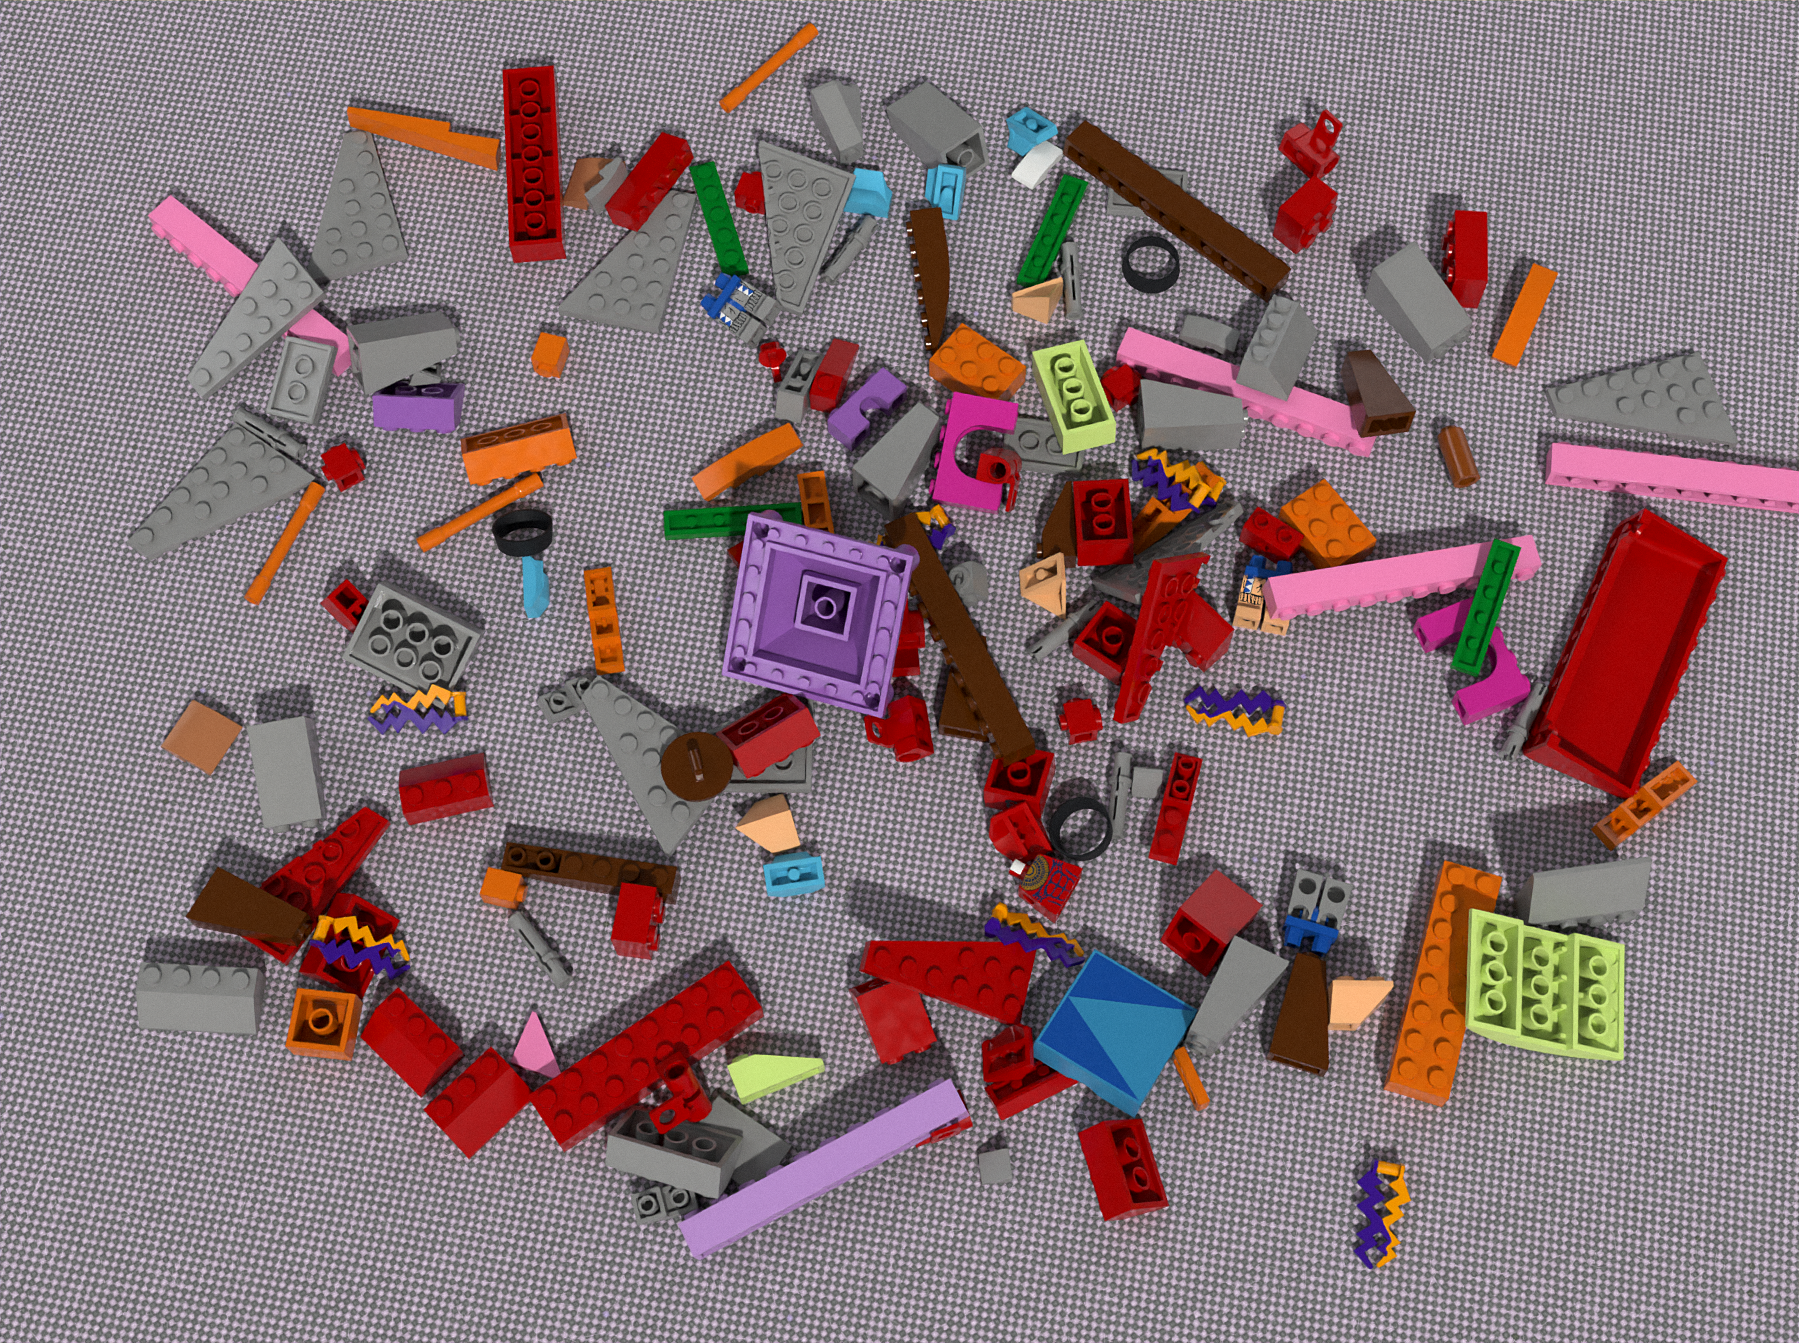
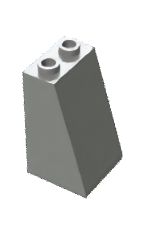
[886,82,990,179]
[1364,241,1472,363]
[346,311,460,395]
[1136,379,1248,453]
[852,402,939,522]
[247,716,327,834]
[1184,935,1290,1057]

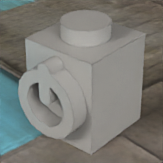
[948,561,989,606]

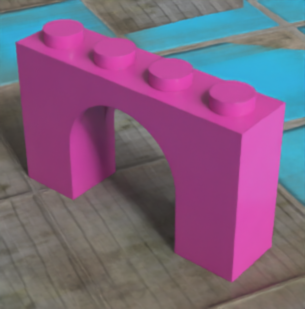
[929,392,1019,515]
[1413,596,1531,726]

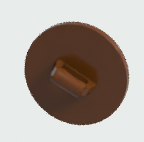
[661,732,733,802]

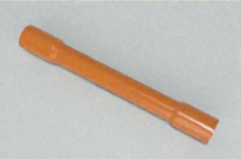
[719,23,819,113]
[416,472,544,553]
[244,482,326,605]

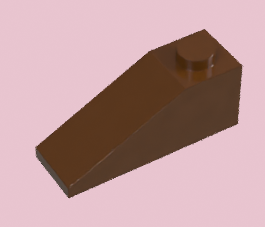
[1036,481,1077,568]

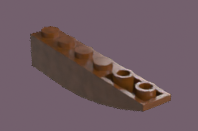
[905,207,950,356]
[501,842,682,905]

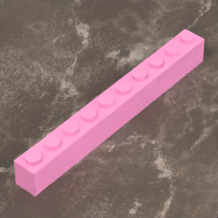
[148,195,351,377]
[1115,327,1377,458]
[1545,442,1799,514]
[1262,535,1542,621]

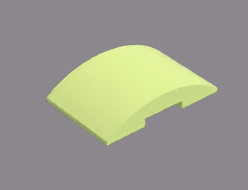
[1465,908,1625,1061]

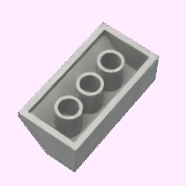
[1236,294,1318,401]
[136,962,267,1035]
[605,1105,744,1199]

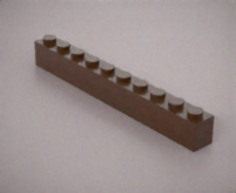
[1063,120,1291,303]
[882,512,1035,767]

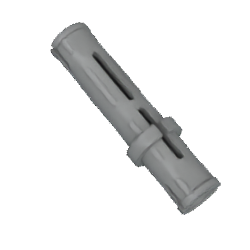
[821,216,879,286]
[1061,242,1083,320]
[233,407,307,460]
[1027,599,1101,663]
[1498,682,1549,762]
[1105,752,1133,840]
[507,911,573,989]

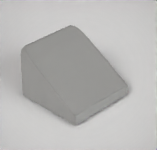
[409,364,442,386]
[1131,766,1163,799]
[978,1148,1012,1185]

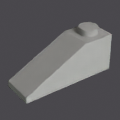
[775,349,825,424]

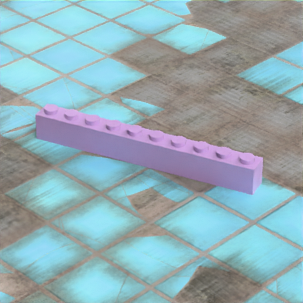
[678,1078,970,1261]

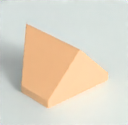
[1011,277,1063,324]
[1019,552,1066,620]
[735,793,801,856]

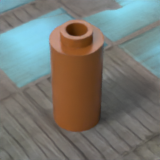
[1437,425,1480,488]

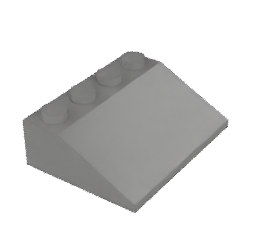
[342,580,486,709]
[1514,856,1652,931]

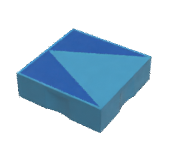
[1033,949,1198,1118]

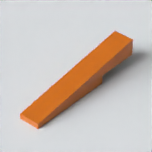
[347,106,502,171]

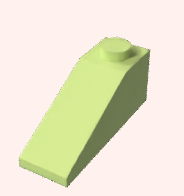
[727,1054,825,1105]

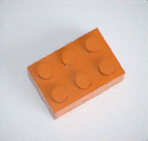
[929,323,1026,401]
[1278,478,1377,570]

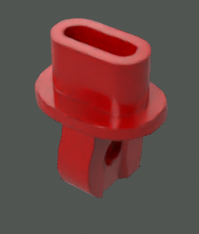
[758,342,787,383]

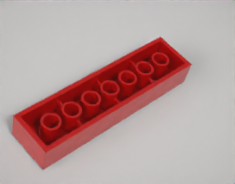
[502,65,566,263]
[527,960,764,1153]

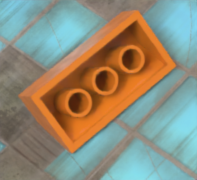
[460,413,577,486]

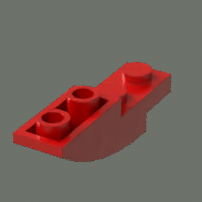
[1148,752,1203,865]

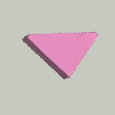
[510,1011,561,1079]

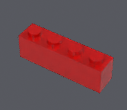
[605,132,694,232]

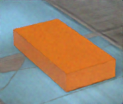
[1172,1047,1210,1111]

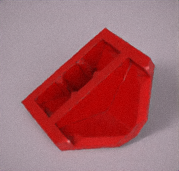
[989,800,1053,863]
[982,1023,1034,1083]

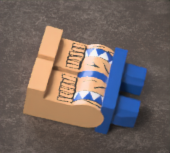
[1232,555,1293,636]

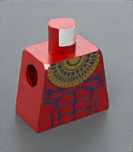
[1008,854,1083,923]

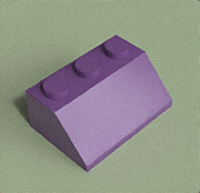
[372,381,465,434]

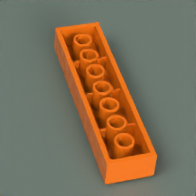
[1383,860,1502,1107]

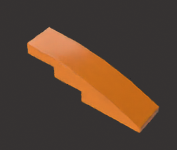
[1491,263,1558,368]
[692,423,804,502]
[1132,462,1220,555]
[797,470,834,534]
[584,567,625,675]
[1591,761,1698,851]

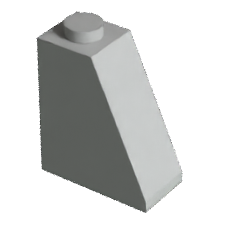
[810,80,863,166]

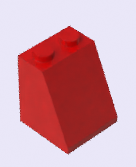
[1160,869,1263,977]
[848,977,937,1065]

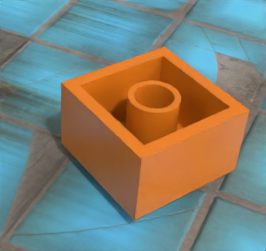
[285,988,363,1061]

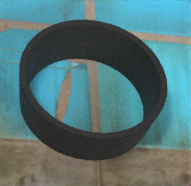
[1122,236,1180,294]
[492,509,553,557]
[1049,797,1113,861]

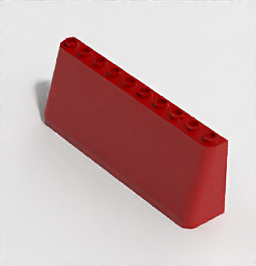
[1521,508,1728,800]

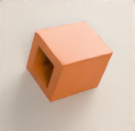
[531,332,570,378]
[479,867,528,910]

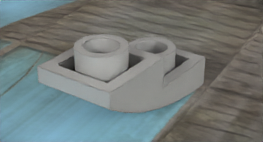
[584,156,629,215]
[1178,315,1240,357]
[537,673,594,725]
[630,1185,701,1226]

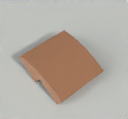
[563,158,626,210]
[161,700,243,776]

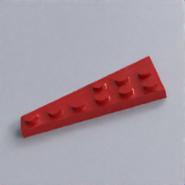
[1113,552,1211,724]
[240,806,390,966]
[859,940,1037,1026]

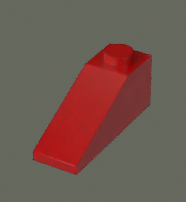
[809,338,860,414]
[320,579,369,634]

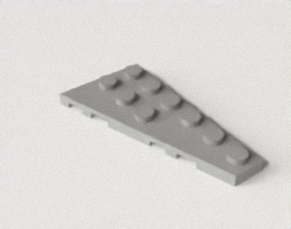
[187,237,327,400]

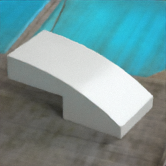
[1011,140,1063,190]

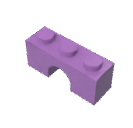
[827,367,907,452]

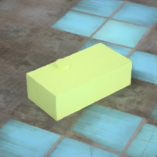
[1032,339,1116,455]

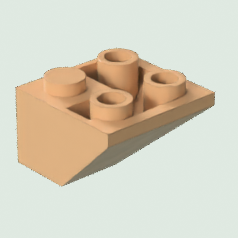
[1327,976,1394,1031]

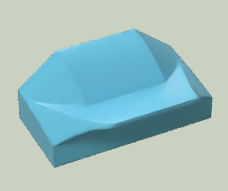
[1006,107,1058,157]
[925,163,966,221]
[844,168,893,218]
[522,556,550,618]
[763,851,825,897]

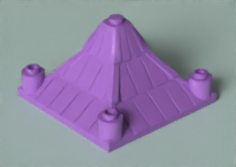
[721,510,920,718]

